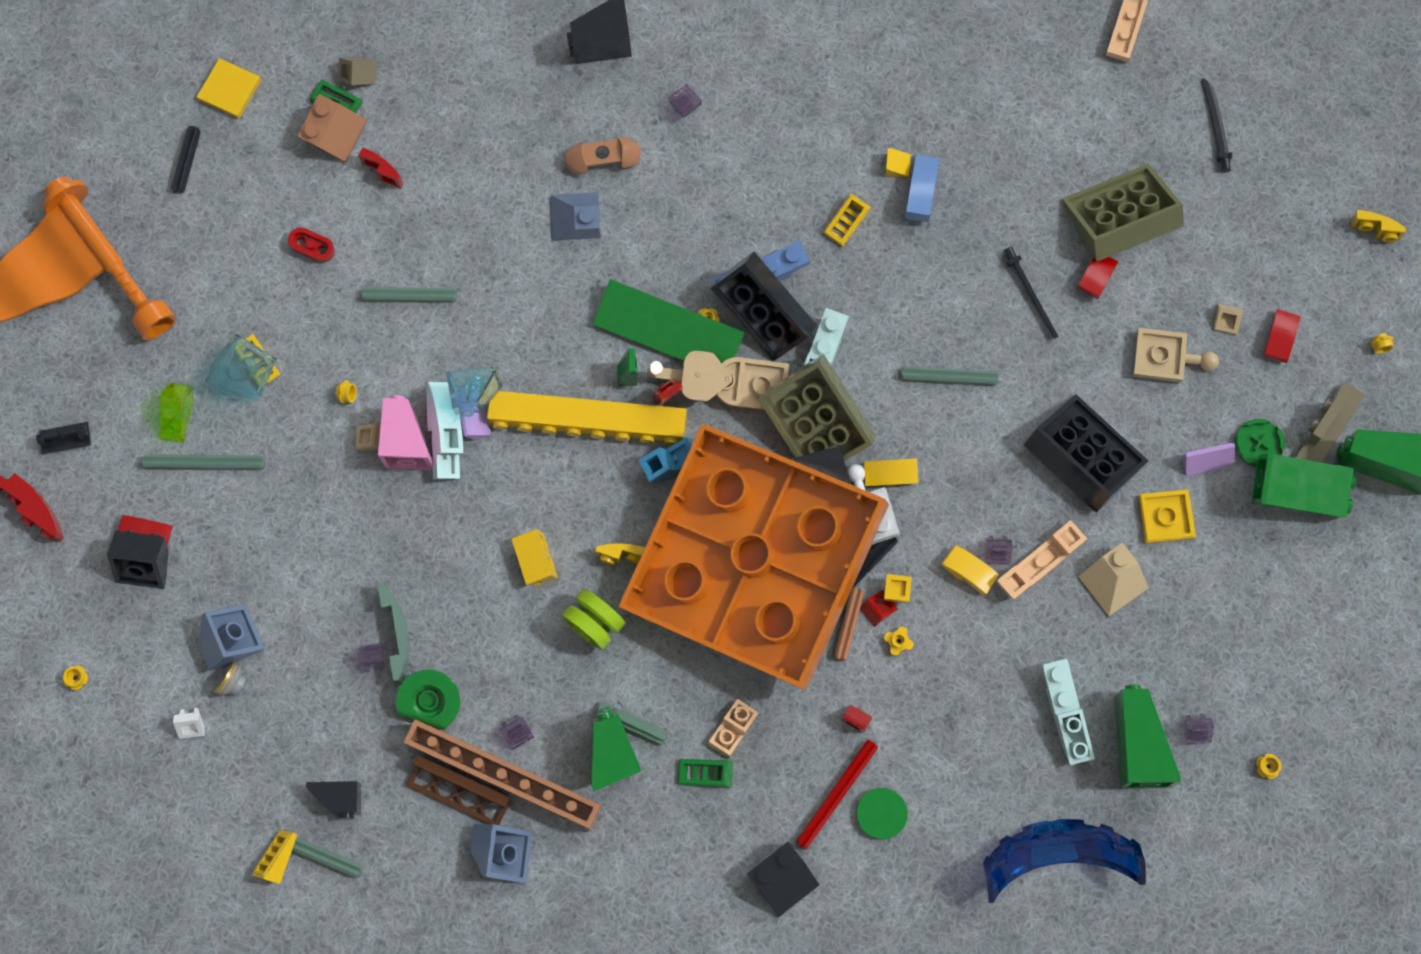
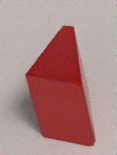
[860,590,898,627]
[842,705,872,733]

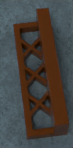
[406,755,511,825]

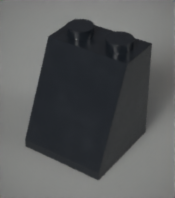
[567,0,632,64]

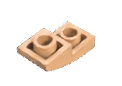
[708,699,758,759]

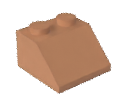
[297,94,368,162]

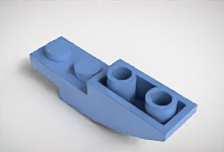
[711,240,811,301]

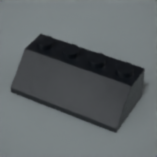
[711,251,816,362]

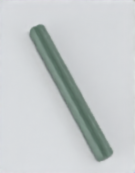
[142,455,265,470]

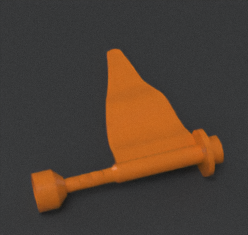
[0,176,176,340]

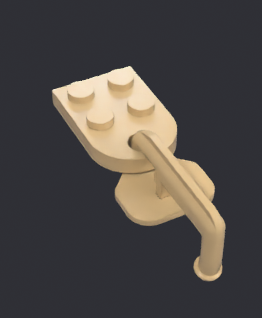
[647,351,789,411]

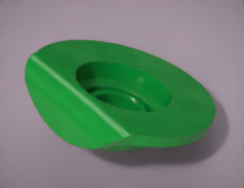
[396,669,460,730]

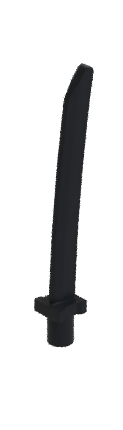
[1202,78,1233,173]
[1003,246,1058,339]

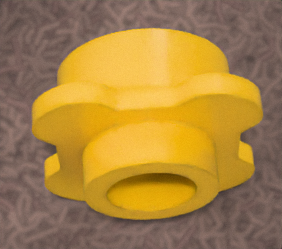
[884,627,914,656]

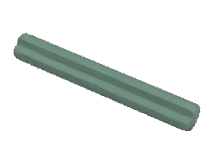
[361,287,457,302]
[901,366,998,386]

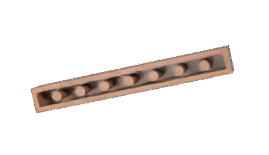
[403,720,602,832]

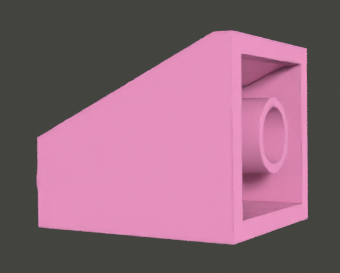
[378,395,433,470]

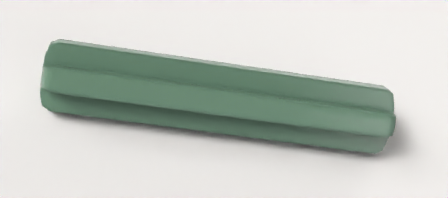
[596,702,668,745]
[292,837,363,878]

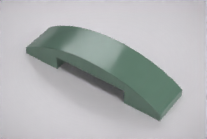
[377,582,410,685]

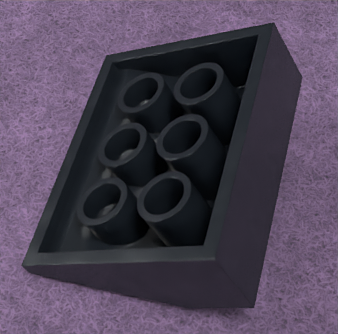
[1024,394,1149,513]

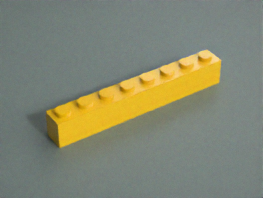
[487,390,687,446]

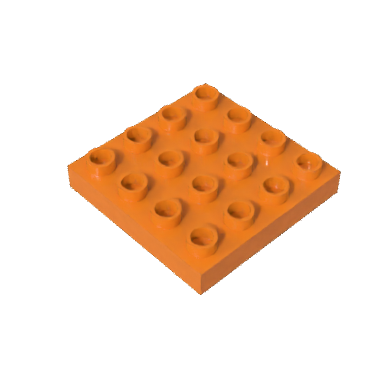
[618,423,889,691]

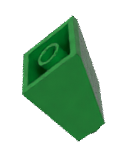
[590,706,641,792]

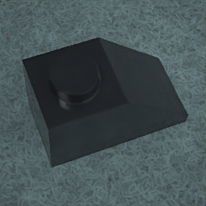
[306,781,361,820]

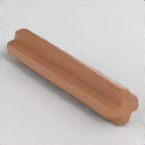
[833,588,864,661]

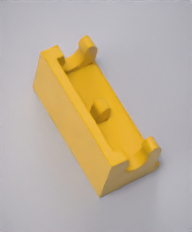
[511,529,558,586]

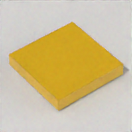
[197,58,262,119]
[1138,489,1196,544]

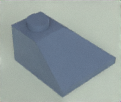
[551,192,601,241]
[199,604,264,670]
[470,824,533,884]

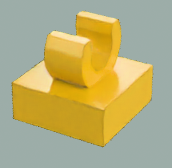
[884,574,912,603]

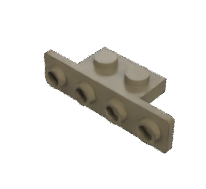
[1295,382,1365,463]

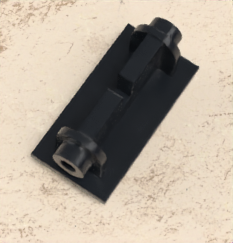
[36,422,91,454]

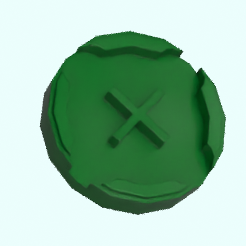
[1235,419,1285,467]
[856,788,908,840]

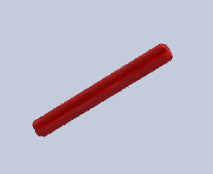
[796,740,878,849]

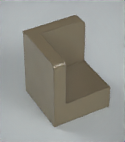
[338,56,376,85]

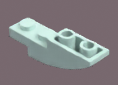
[804,308,849,366]
[426,382,463,479]
[1041,658,1095,765]

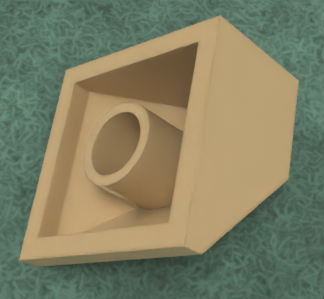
[1078,542,1149,617]

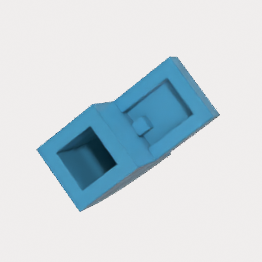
[639,437,693,483]

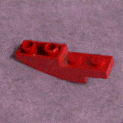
[0,473,64,541]

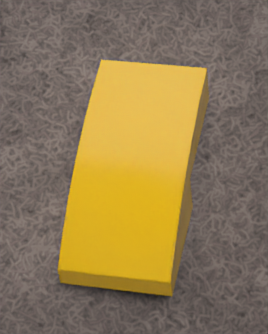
[1351,210,1406,243]
[864,458,919,486]
[595,544,645,565]
[941,545,999,595]

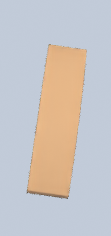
[996,520,1087,600]

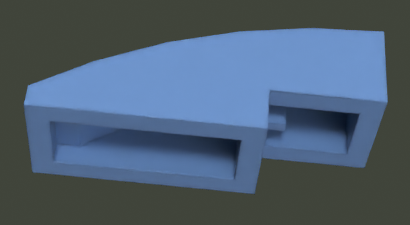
[905,155,939,222]

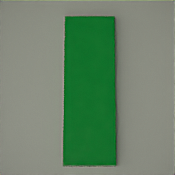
[593,279,745,363]

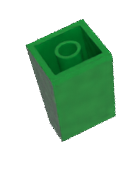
[1336,429,1421,494]
[1251,453,1356,518]
[1114,685,1181,788]

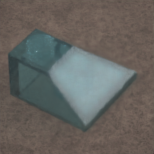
[205,334,277,400]
[446,366,503,417]

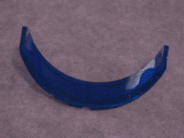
[983,819,1146,903]

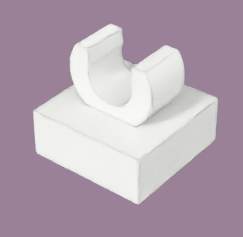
[173,708,205,739]

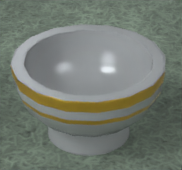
[213,661,246,696]

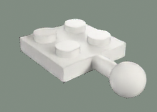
[847,464,900,545]

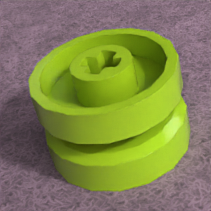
[560,588,626,651]

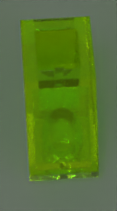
[159,382,193,442]

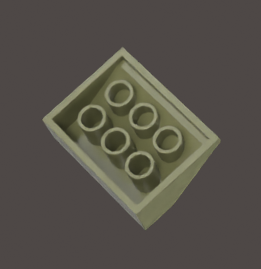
[1062,163,1184,262]
[757,354,876,461]

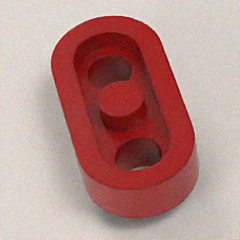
[288,227,335,263]

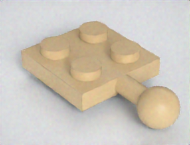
[1133,328,1219,383]

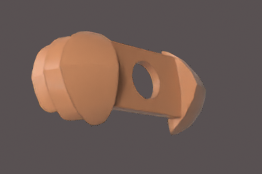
[565,137,641,175]

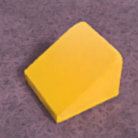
[885,148,911,178]

